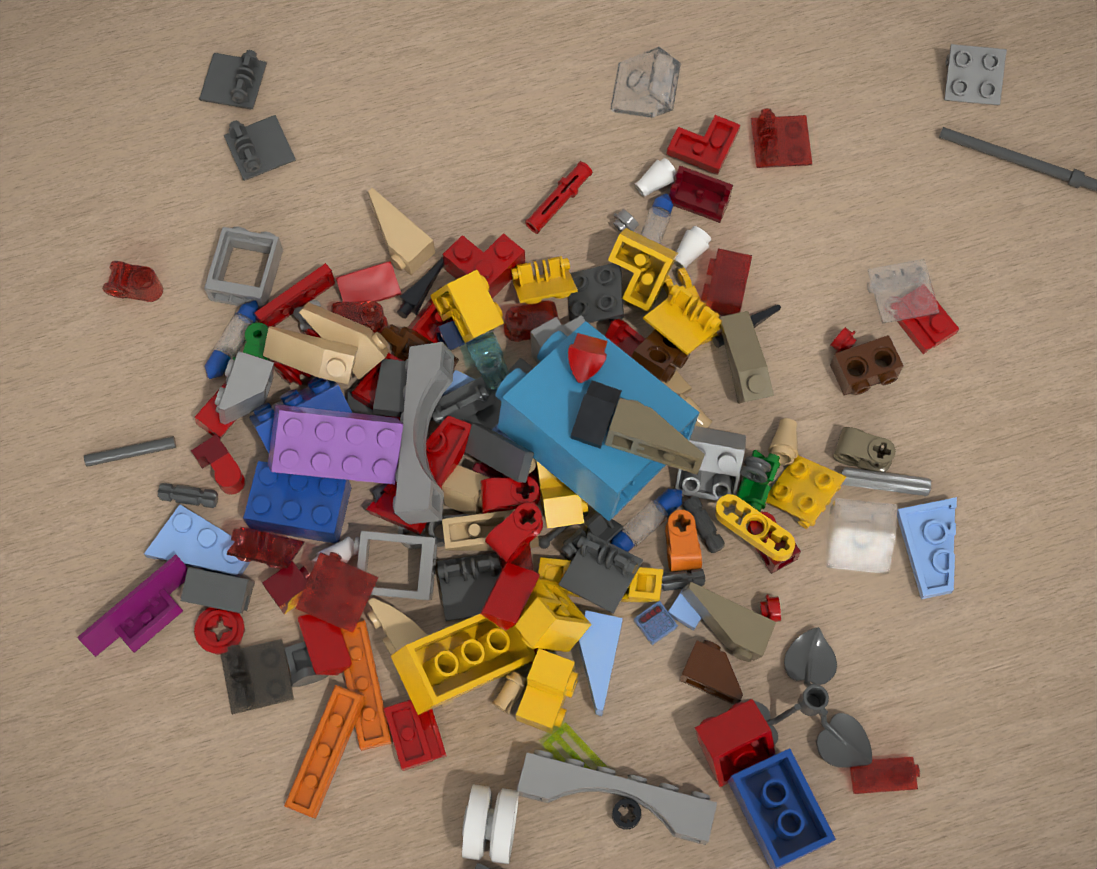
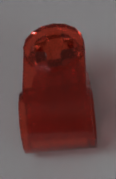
[102,261,164,302]
[503,300,559,342]
[331,301,388,334]

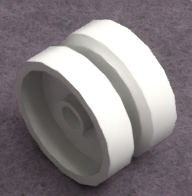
[462,784,519,864]

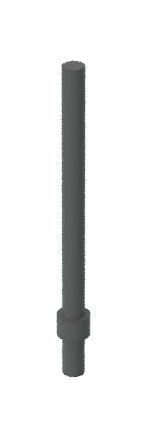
[939,127,1097,191]

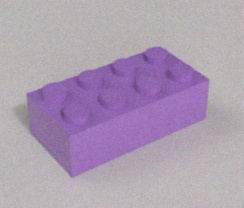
[268,404,403,485]

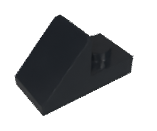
[570,380,622,449]

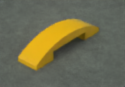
[538,557,664,602]

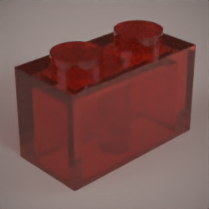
[701,248,752,316]

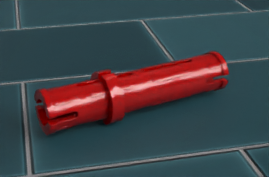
[525,161,593,234]

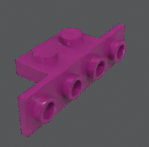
[77,554,188,657]

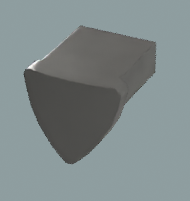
[284,642,329,687]

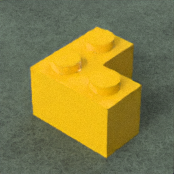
[608,228,678,312]
[430,270,504,343]
[536,460,588,528]
[515,579,592,652]
[516,648,579,734]

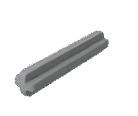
[841,467,931,496]

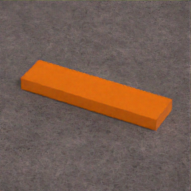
[340,620,392,751]
[284,685,366,819]

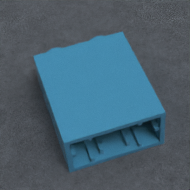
[495,321,700,521]

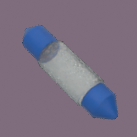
[640,193,673,244]
[205,300,259,379]
[611,488,682,552]

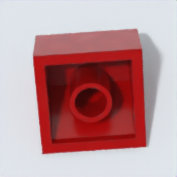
[695,699,776,787]

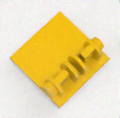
[511,256,578,304]
[643,284,722,355]
[765,455,846,529]

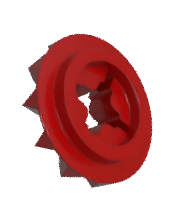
[194,607,245,655]

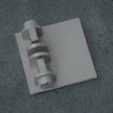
[944,44,1007,105]

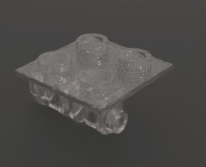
[867,259,939,324]

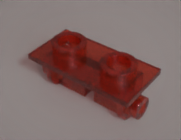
[850,757,920,794]

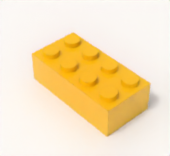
[391,614,536,715]

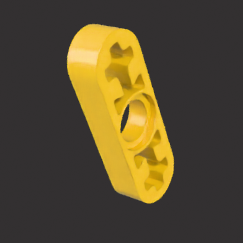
[715,494,795,561]

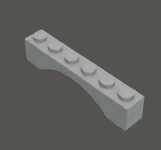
[393,342,455,524]
[517,750,717,845]

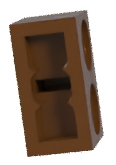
[631,329,690,383]
[830,335,904,396]

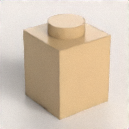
[442,465,489,515]

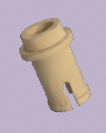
[492,671,527,714]

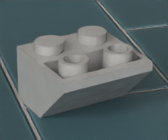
[215,351,274,424]
[675,426,746,501]

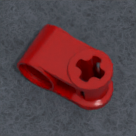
[480,476,541,513]
[485,503,543,564]

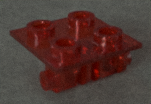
[751,108,812,168]
[227,527,305,569]
[295,552,378,633]

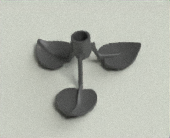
[744,627,872,768]

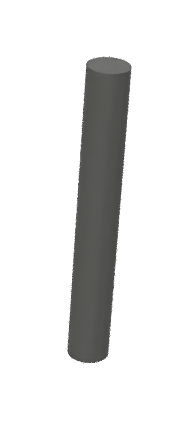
[84,436,176,467]

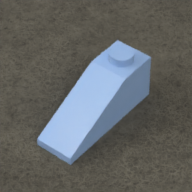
[579,610,623,716]

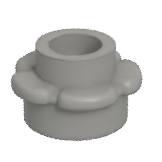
[613,209,639,232]

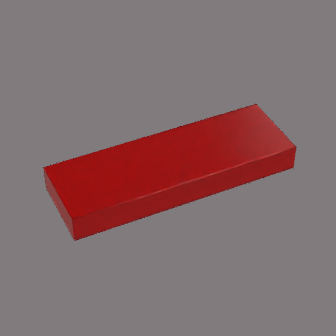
[254,263,335,328]

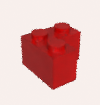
[442,233,525,299]

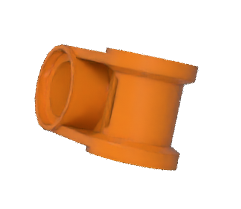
[665,509,702,572]

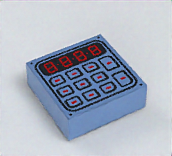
[634,601,678,645]

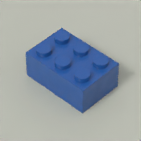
[249,377,352,454]
[243,461,352,544]
[728,748,836,869]

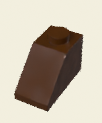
[680,640,743,705]

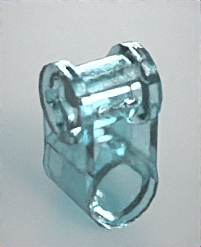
[466,332,510,390]

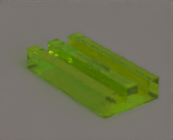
[542,722,608,769]

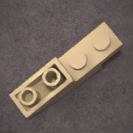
[367,598,453,708]

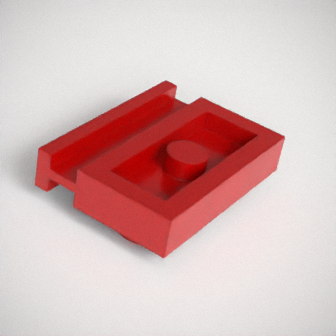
[888,284,959,354]
[384,699,447,771]

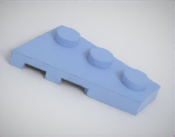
[896,497,957,599]
[144,505,257,578]

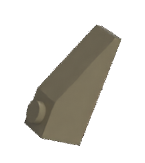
[719,311,774,404]
[605,398,705,475]
[681,582,776,662]

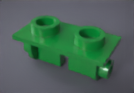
[737,450,781,512]

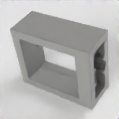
[204,227,283,309]
[350,531,438,600]

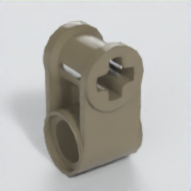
[833,427,896,472]

